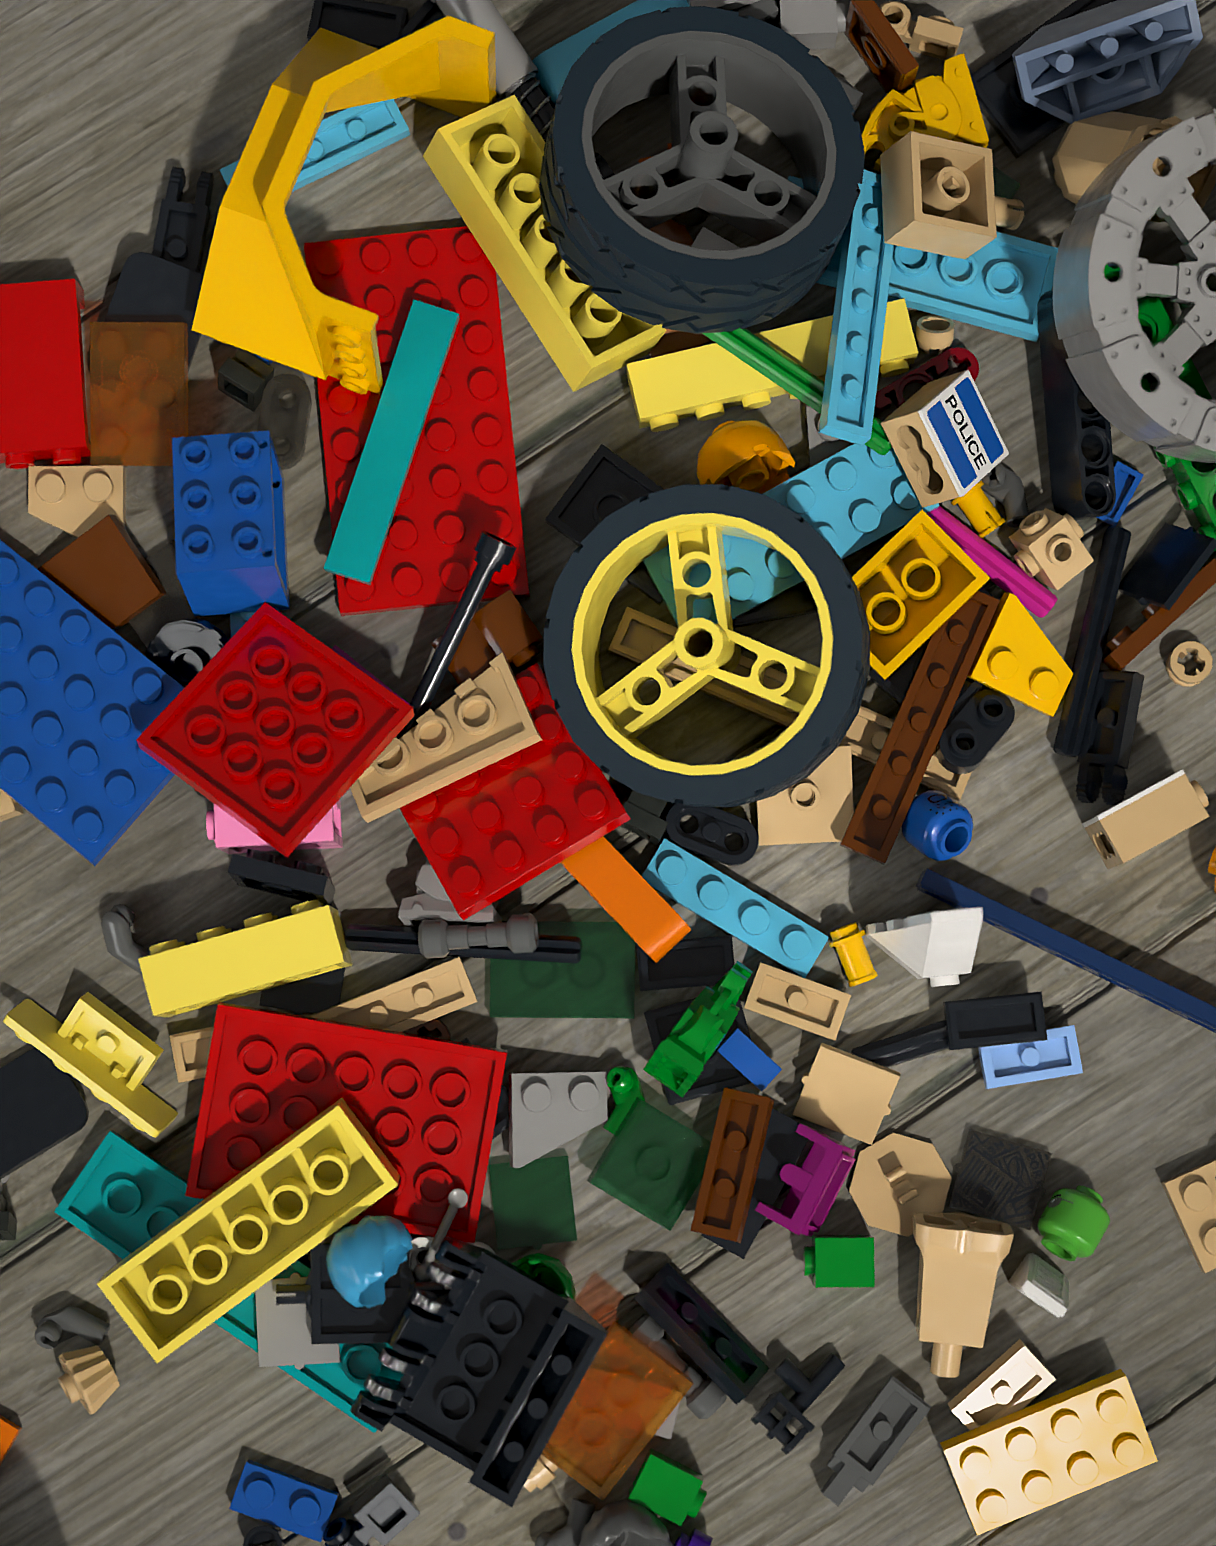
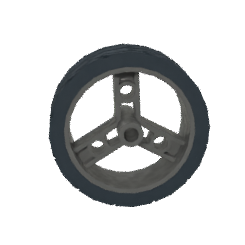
[539,6,865,334]

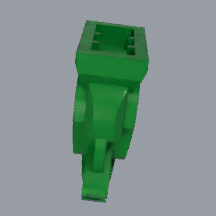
[643,961,753,1098]

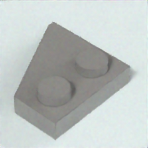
[508,1072,608,1168]

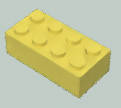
[138,899,353,1017]

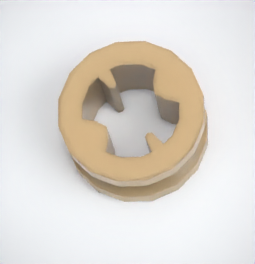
[1166,641,1213,687]

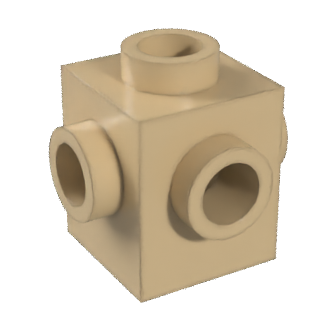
[1009,508,1094,591]

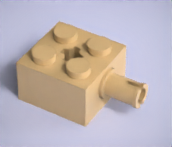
[880,131,1024,259]

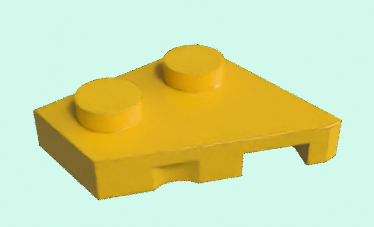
[967,592,1073,717]

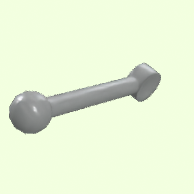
[413,1188,468,1282]

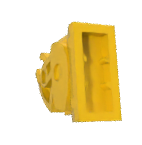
[862,53,989,173]

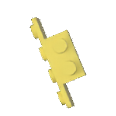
[3,992,178,1138]

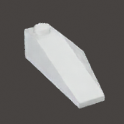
[864,907,983,987]

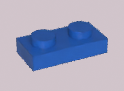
[229,1459,339,1542]

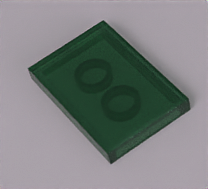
[490,921,635,1019]

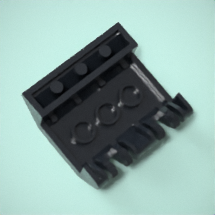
[350,1236,609,1507]

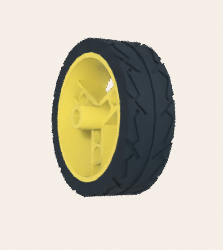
[544,484,870,807]

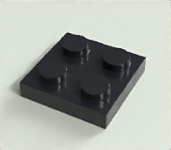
[228,849,335,906]

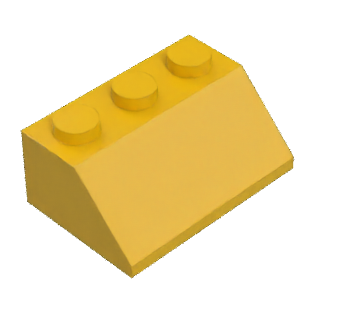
[817,510,990,680]

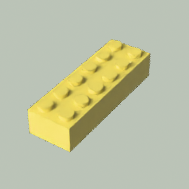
[423,94,667,392]
[97,1098,400,1363]

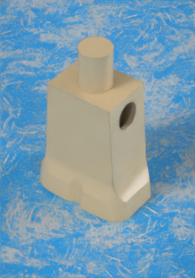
[913,1211,1014,1378]

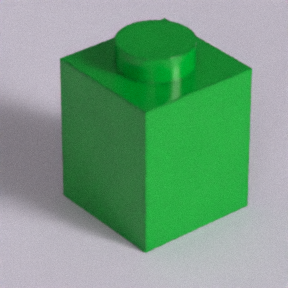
[803,1235,875,1288]
[628,1448,707,1526]

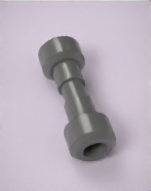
[418,913,539,958]
[623,1314,727,1419]

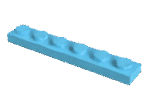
[818,170,894,445]

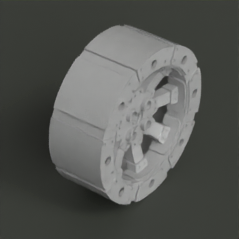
[1053,109,1216,463]

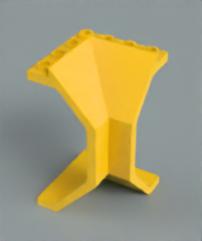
[192,16,496,394]

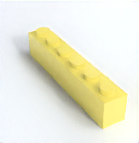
[627,298,918,432]

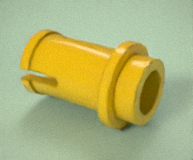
[950,481,1006,538]
[828,922,878,987]

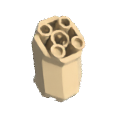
[1052,111,1216,223]

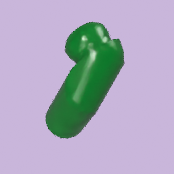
[603,1066,645,1140]

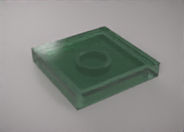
[587,1097,711,1231]

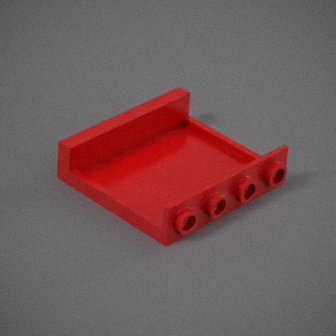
[0,278,94,469]

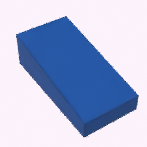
[1096,461,1144,526]
[717,1028,782,1092]

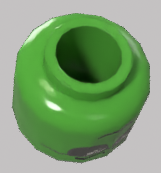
[1037,1185,1110,1261]

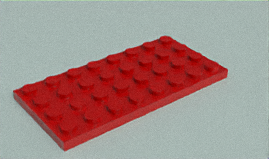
[304,226,530,616]

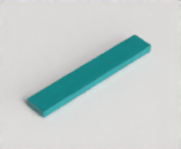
[324,300,460,585]

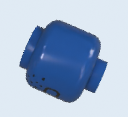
[901,790,973,861]

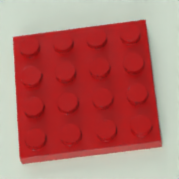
[136,602,414,857]
[400,663,631,920]

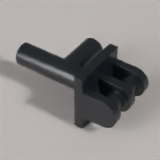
[750,1353,845,1455]

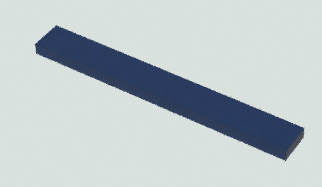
[915,868,1216,1033]

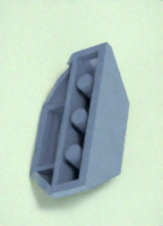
[1012,0,1203,124]

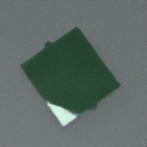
[489,1155,577,1250]

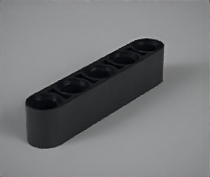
[1037,290,1116,521]

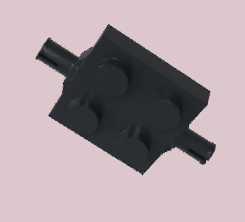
[276,1243,444,1344]

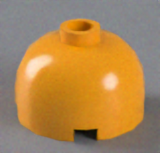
[697,420,795,494]

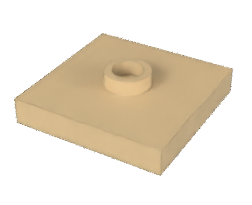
[754,744,854,846]

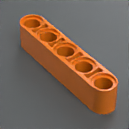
[560,836,691,963]

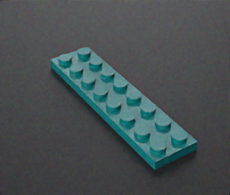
[54,1130,404,1434]

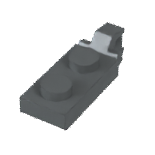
[820,1375,931,1506]

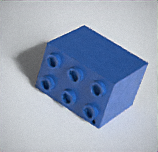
[172,430,290,617]

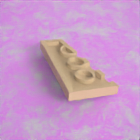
[350,652,542,823]

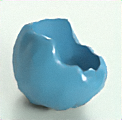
[326,1215,413,1308]

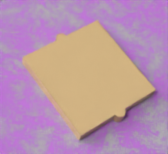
[793,1043,901,1145]

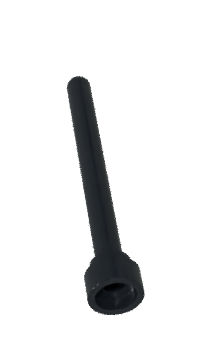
[396,531,517,739]

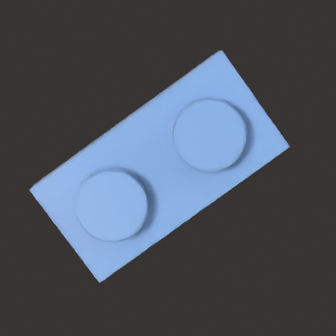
[978,1025,1083,1089]

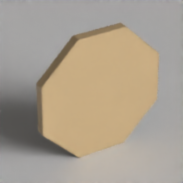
[849,1133,952,1237]

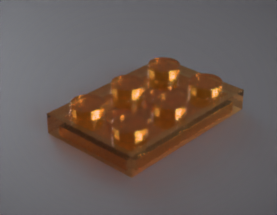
[90,322,188,466]
[541,1321,693,1501]

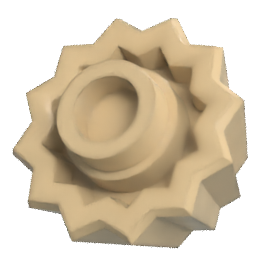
[58,1345,120,1414]

